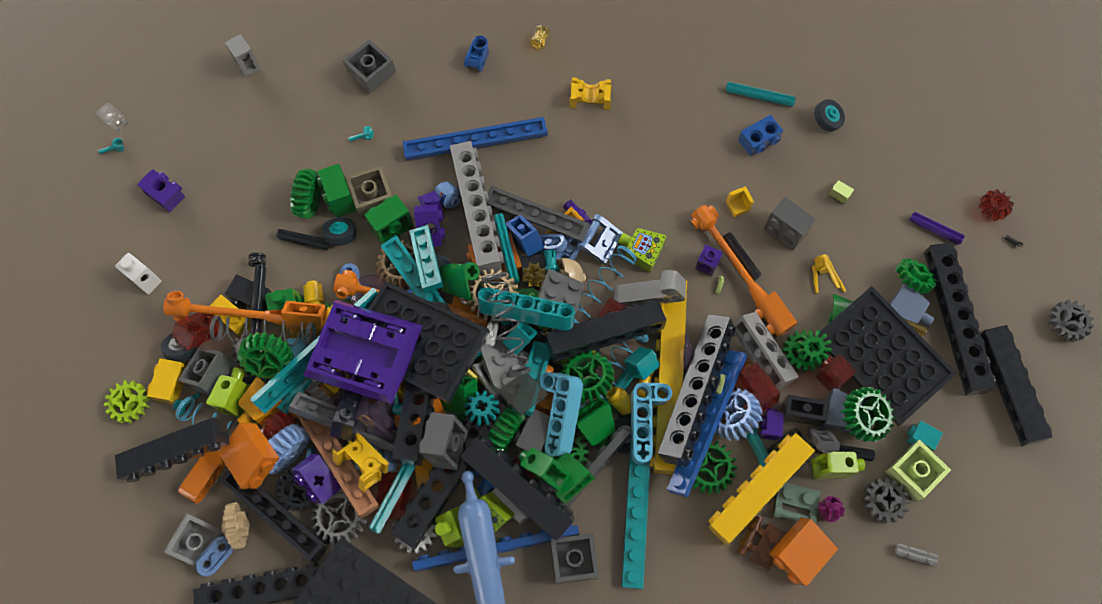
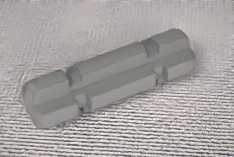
[895,544,938,566]

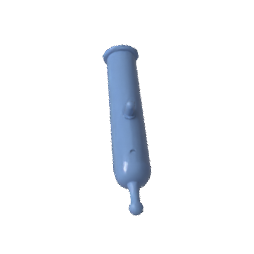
[453,471,515,604]

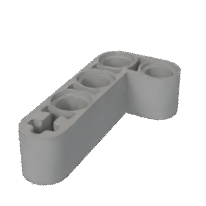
[614,270,686,309]

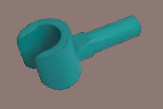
[348,126,374,142]
[99,138,124,154]
[173,392,200,415]
[393,393,403,415]

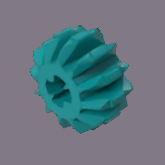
[464,391,500,426]

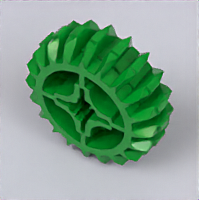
[290,169,322,219]
[237,332,294,381]
[560,350,614,404]
[841,387,896,442]
[487,406,526,452]
[692,441,737,495]

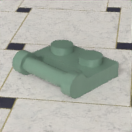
[772,483,821,524]

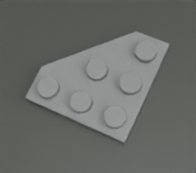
[480,335,530,400]

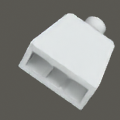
[115,253,162,295]

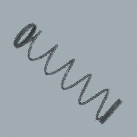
[481,272,531,378]
[210,316,316,347]

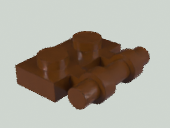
[737,516,786,571]

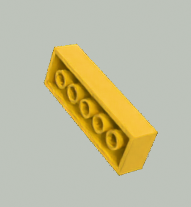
[707,433,815,545]

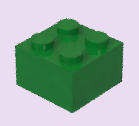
[317,163,357,218]
[364,194,414,245]

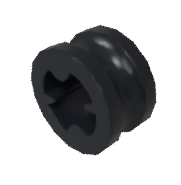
[248,252,266,267]

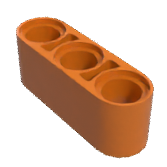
[178,447,226,504]

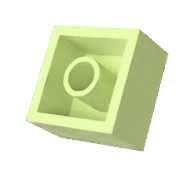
[885,440,951,502]

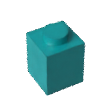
[502,322,537,355]
[624,347,660,380]
[906,421,943,451]

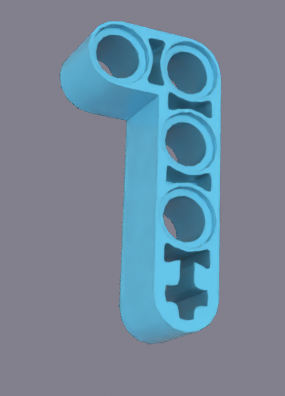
[540,372,583,457]
[631,383,672,465]

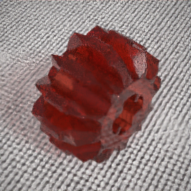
[978,189,1014,222]
[261,410,296,442]

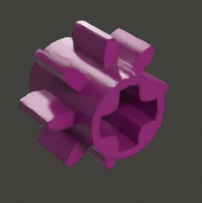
[818,496,845,522]

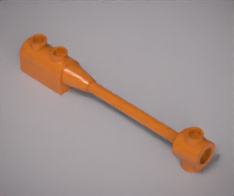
[690,205,797,337]
[333,270,489,327]
[163,291,326,335]

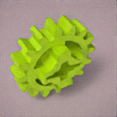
[104,380,151,424]

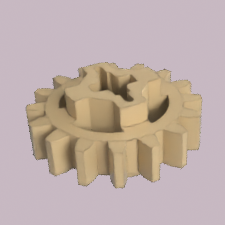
[221,502,250,549]

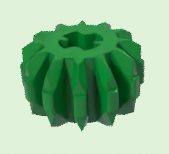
[797,330,832,363]

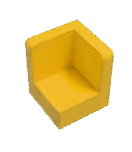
[725,186,754,217]

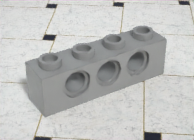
[733,312,799,392]

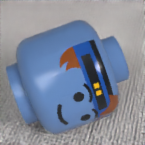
[434,182,461,209]

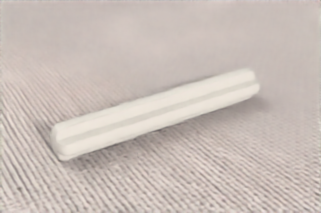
[484,316,499,347]

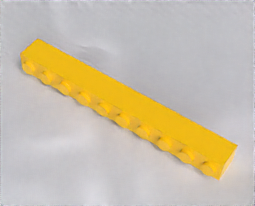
[650,281,687,475]

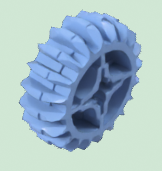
[715,388,763,441]
[268,424,310,475]

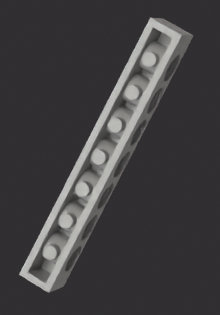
[450,141,504,276]

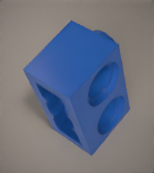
[738,114,783,156]

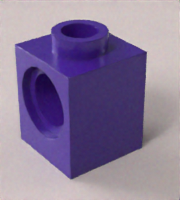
[695,244,723,276]

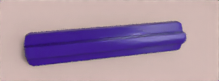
[910,212,965,245]

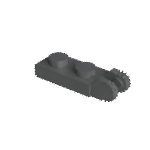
[807,426,840,453]

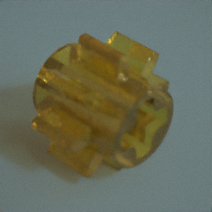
[523,262,546,287]

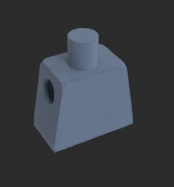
[890,284,934,328]
[820,388,864,433]

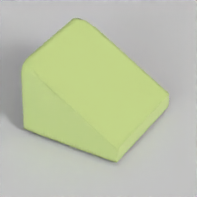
[829,180,854,204]

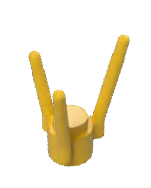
[811,254,846,294]

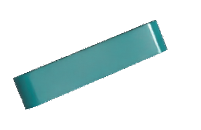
[478,288,575,331]

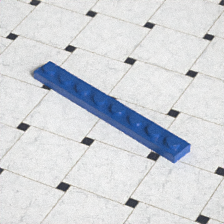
[402,117,548,161]
[667,350,747,498]
[412,524,579,572]

